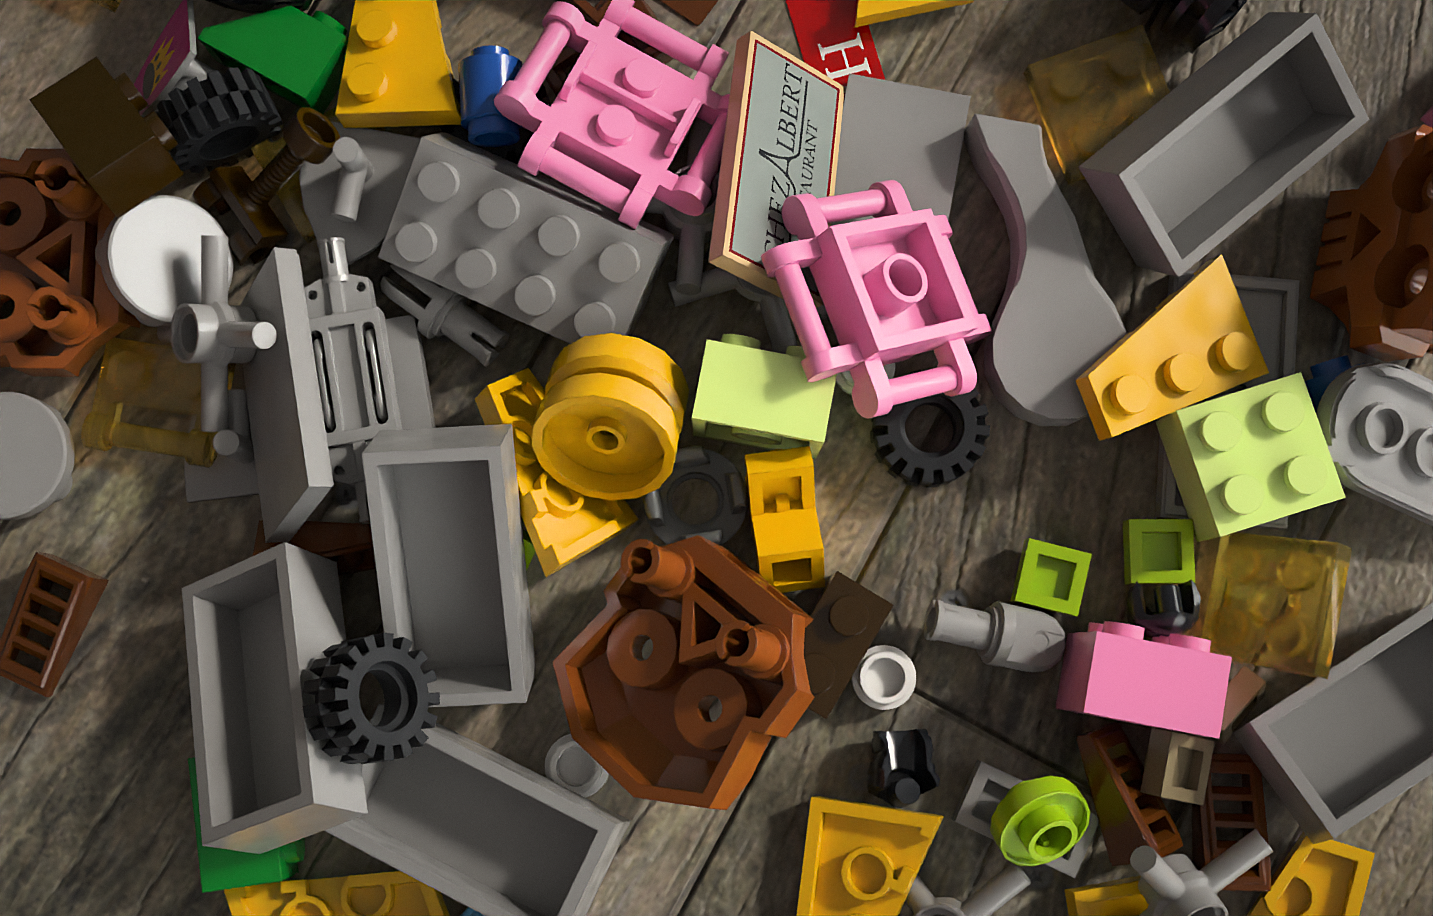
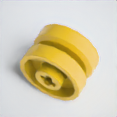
[532,333,689,501]

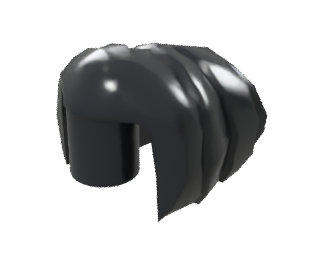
[1127,580,1201,638]
[867,729,940,808]

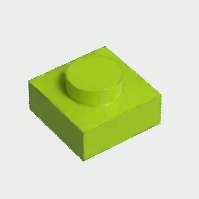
[1123,519,1195,585]
[1010,538,1092,617]

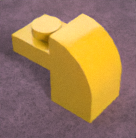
[744,446,825,593]

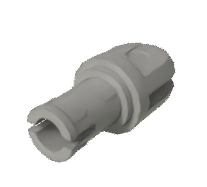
[380,264,510,367]
[924,600,1066,672]

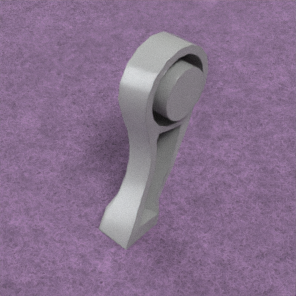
[963,113,1127,426]

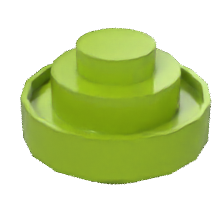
[990,776,1090,867]

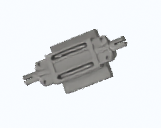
[304,237,436,523]

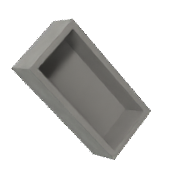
[1079,12,1370,277]
[378,132,675,344]
[362,424,536,707]
[182,542,368,854]
[1233,602,1433,844]
[324,704,631,916]

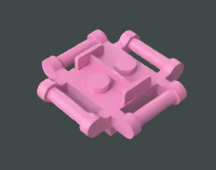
[494,0,730,229]
[761,180,993,419]

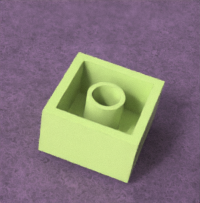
[692,334,837,459]
[1156,372,1346,542]

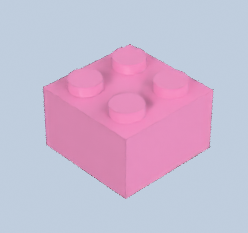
[1055,621,1232,739]

